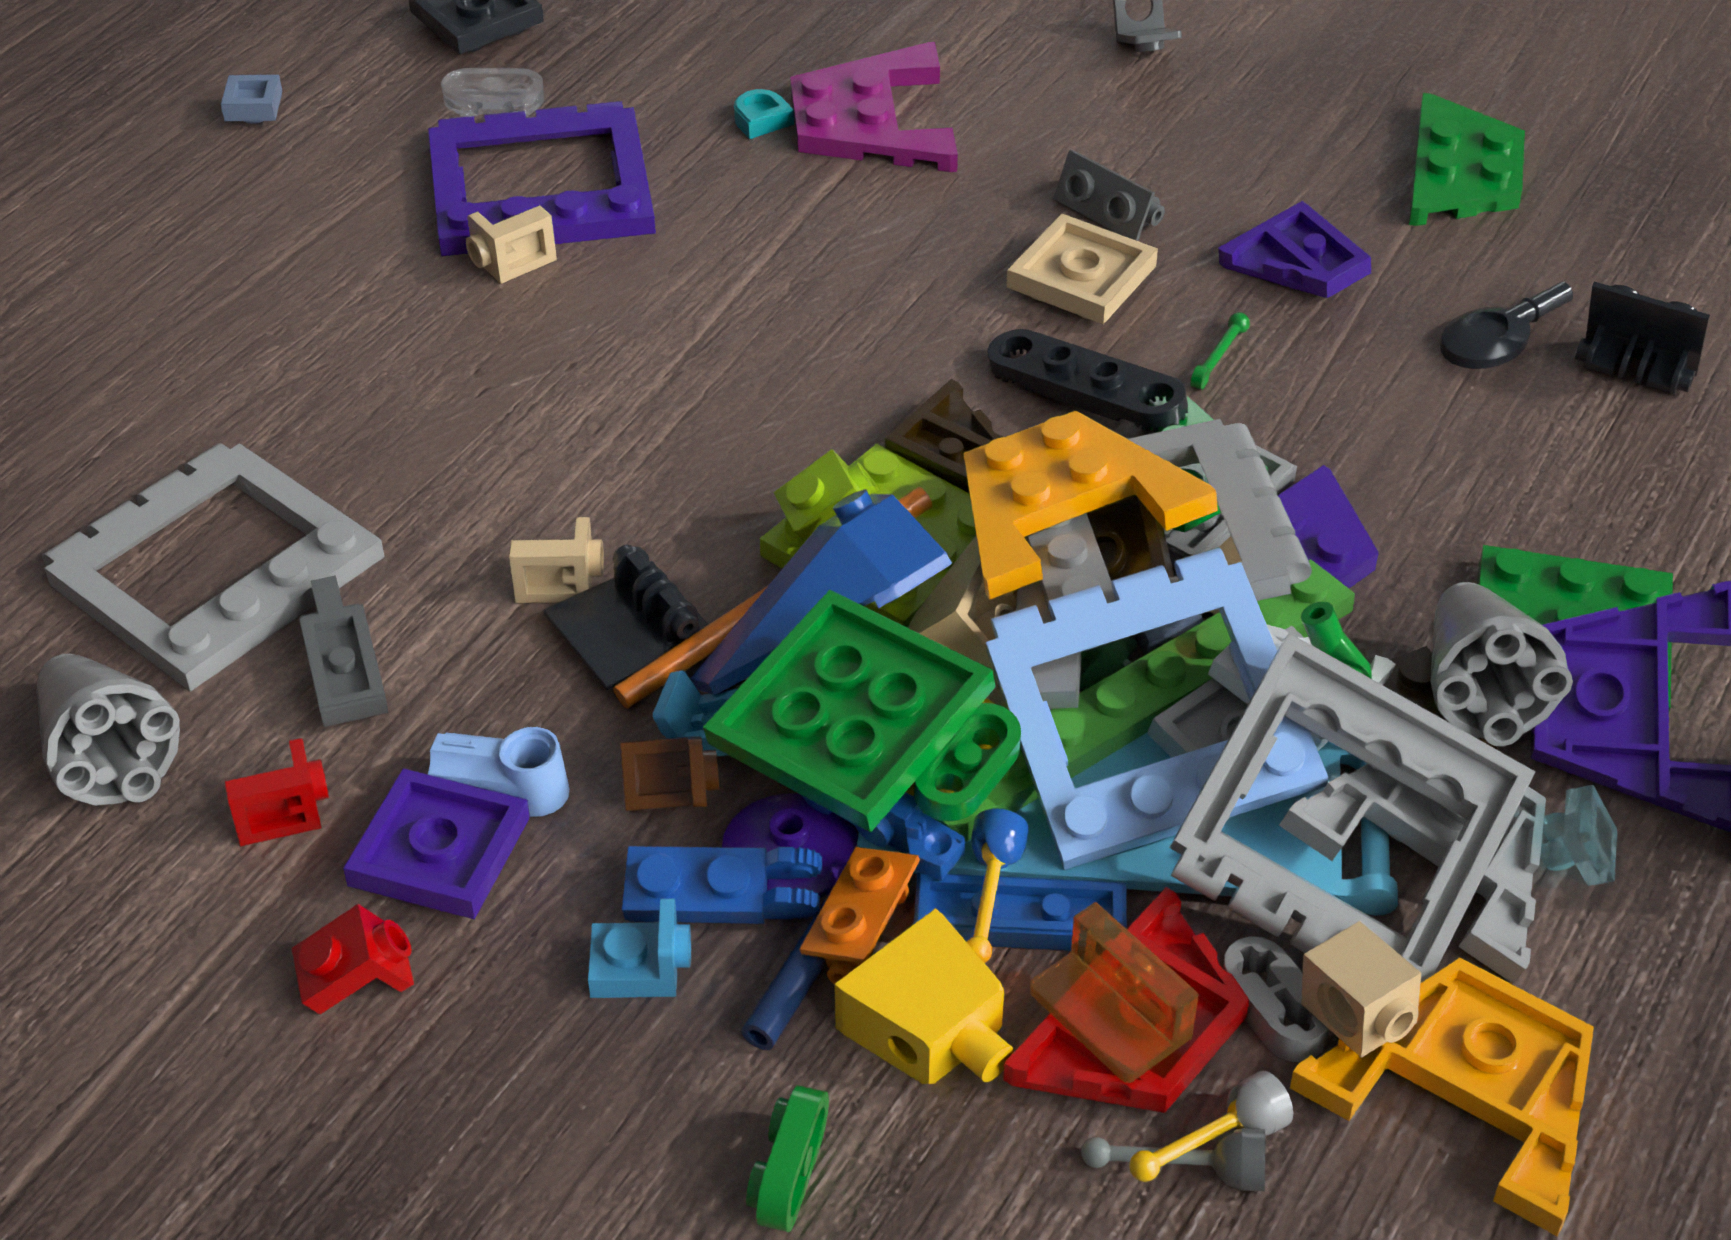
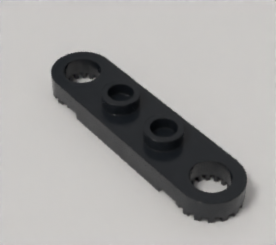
[987,329,1188,432]

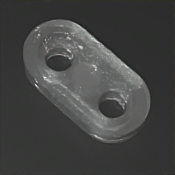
[441,68,545,117]

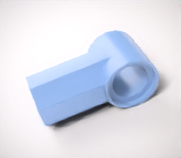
[428,727,570,817]

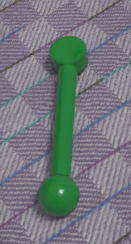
[1191,312,1250,390]

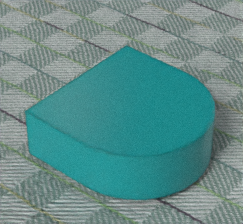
[734,89,794,139]

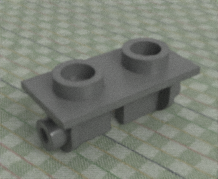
[1053,150,1165,241]

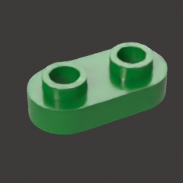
[914,703,1021,821]
[746,1085,829,1233]

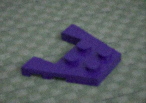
[1531,581,1731,832]

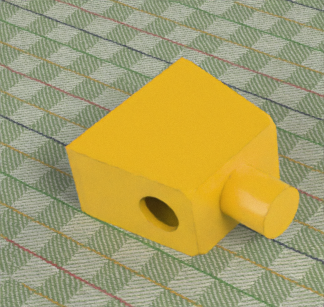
[835,908,1014,1084]

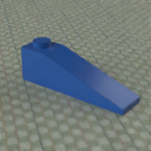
[690,489,952,695]

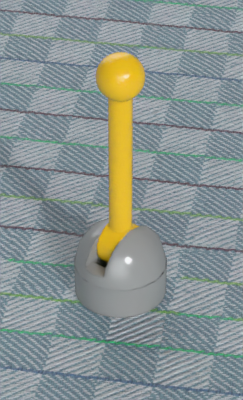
[1129,1071,1293,1182]

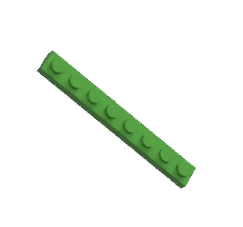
[922,559,1355,842]

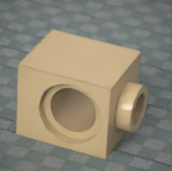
[1301,921,1421,1058]

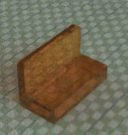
[1030,902,1198,1083]

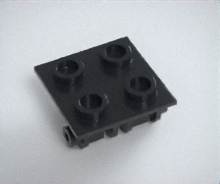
[1575,281,1710,395]
[543,544,709,690]

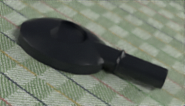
[1440,282,1573,369]

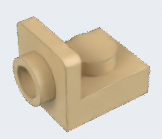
[466,205,557,284]
[509,517,604,603]

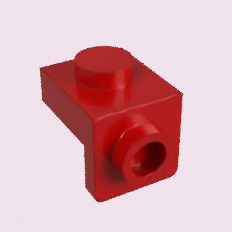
[291,904,414,1015]

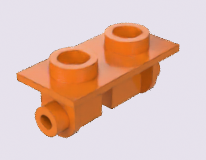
[799,847,920,984]

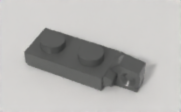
[299,575,389,727]

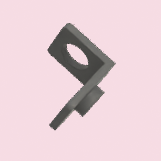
[1113,0,1182,52]

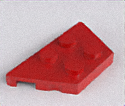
[1003,887,1250,1113]

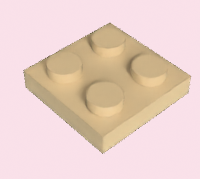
[1007,214,1158,324]

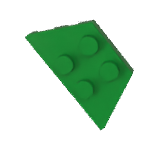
[1409,93,1525,226]

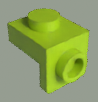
[773,449,879,542]

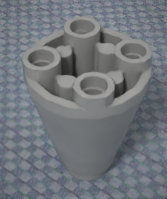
[1430,582,1573,746]
[36,654,180,806]

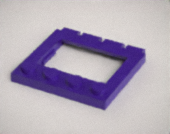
[428,101,656,257]

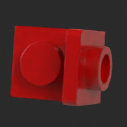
[225,738,329,847]

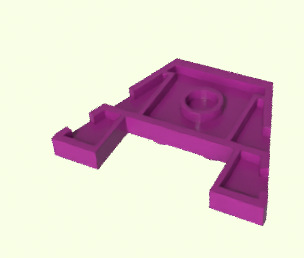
[790,42,958,172]

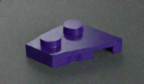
[1218,201,1371,298]
[1278,465,1379,588]

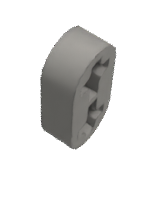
[1222,936,1329,1062]

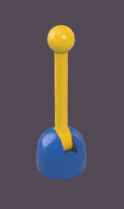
[967,809,1029,963]

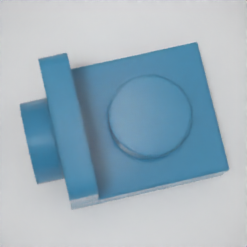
[588,898,691,998]

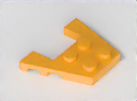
[964,411,1218,600]
[1290,958,1594,1236]

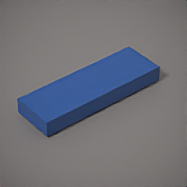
[914,873,1127,952]

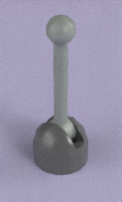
[1081,1128,1266,1192]

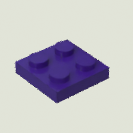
[343,769,530,920]

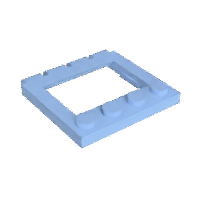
[986,547,1328,870]

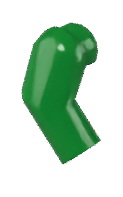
[1301,602,1372,679]

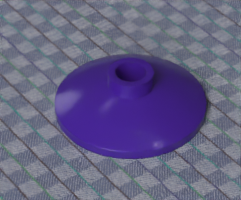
[722,793,858,898]

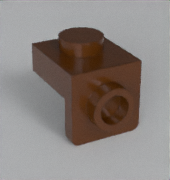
[620,735,719,811]

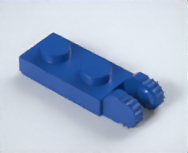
[622,846,822,924]

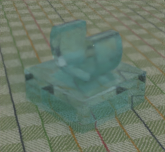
[1540,785,1618,886]

